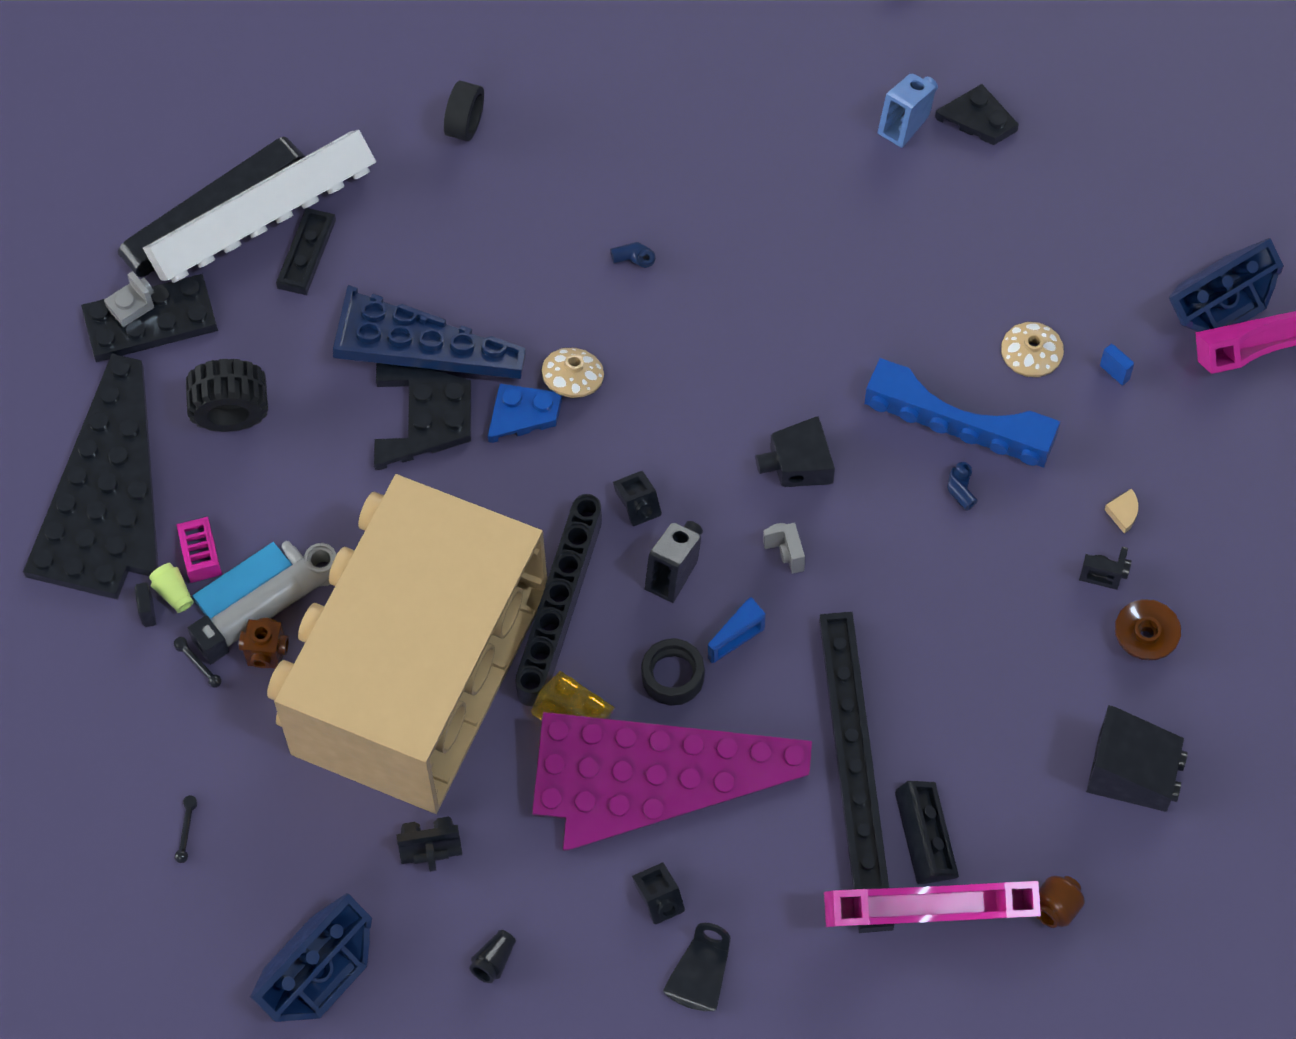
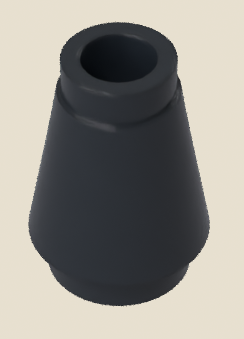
[469,930,516,983]

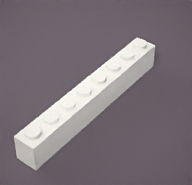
[143,130,376,283]

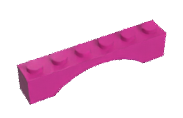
[1196,311,1296,374]
[824,881,1041,927]

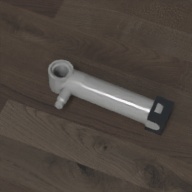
[187,541,337,665]

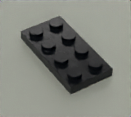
[81,274,218,363]

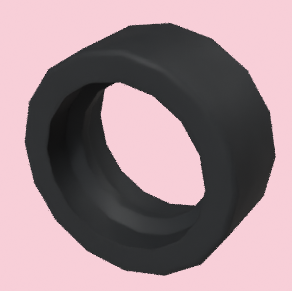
[444,80,484,141]
[641,638,705,706]

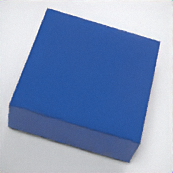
[1100,343,1134,386]

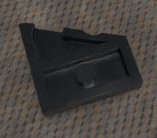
[935,84,1019,145]

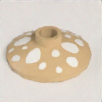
[1001,322,1064,377]
[541,348,604,398]

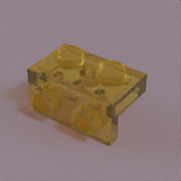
[531,671,615,720]

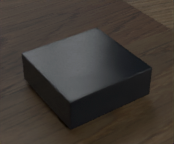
[135,582,157,627]

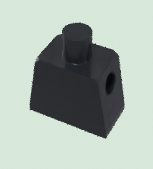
[755,416,835,487]
[644,521,703,603]

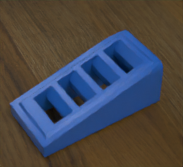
[708,597,766,663]

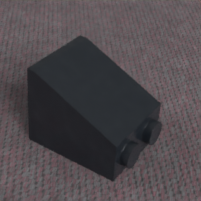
[1086,705,1188,812]

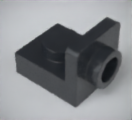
[613,471,662,526]
[1079,546,1132,590]
[632,862,685,924]

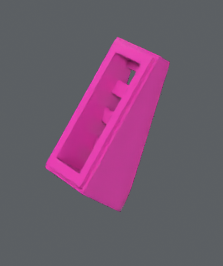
[176,517,222,583]

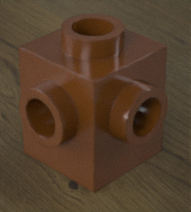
[239,618,289,669]

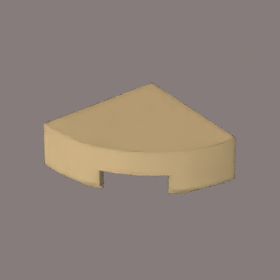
[1105,489,1138,534]

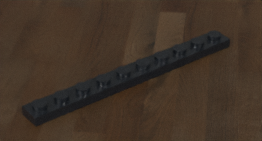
[819,612,894,933]

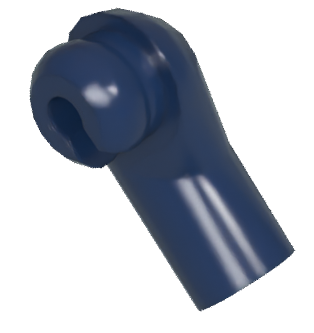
[610,242,656,268]
[947,462,978,511]

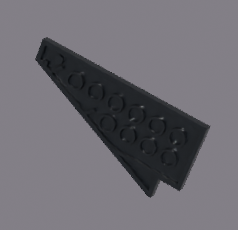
[23,354,158,600]

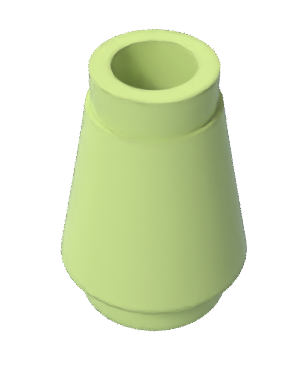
[149,563,194,613]

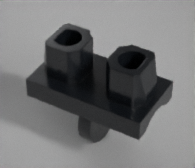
[396,816,462,872]

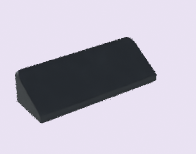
[895,781,959,884]

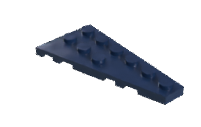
[333,285,525,379]

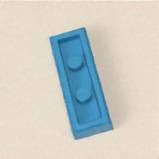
[192,541,292,619]

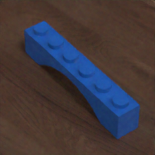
[864,358,1060,468]

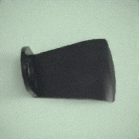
[663,922,731,1011]

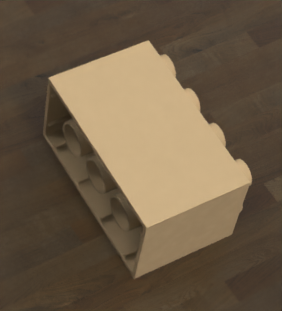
[267,474,547,814]

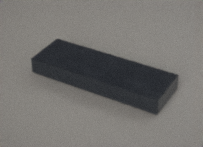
[276,208,336,296]

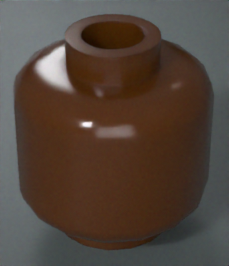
[1037,876,1085,928]

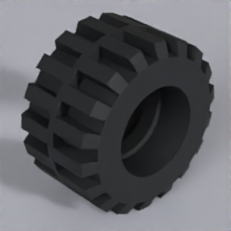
[186,359,268,432]

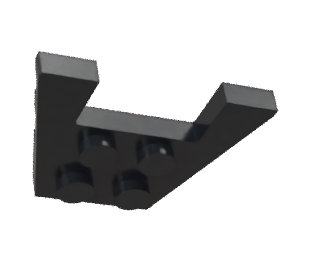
[374,363,471,470]

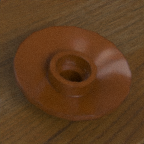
[1115,599,1181,660]

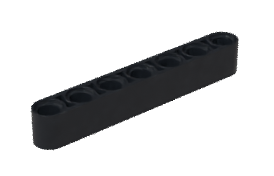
[118,137,305,277]
[515,494,602,706]

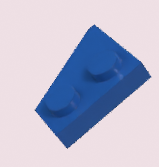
[488,384,562,443]

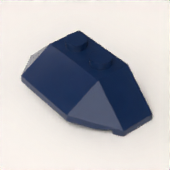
[1169,238,1284,332]
[250,893,372,1022]

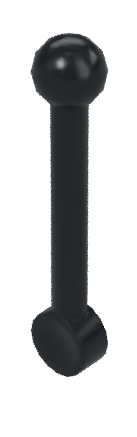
[174,637,221,688]
[175,795,197,863]

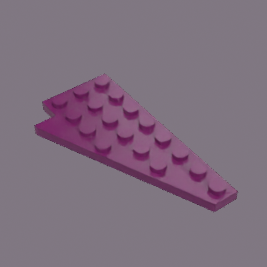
[532,712,812,851]

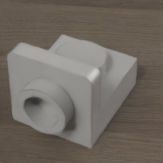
[104,271,154,327]
[763,523,805,574]

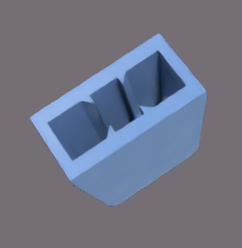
[877,74,938,148]

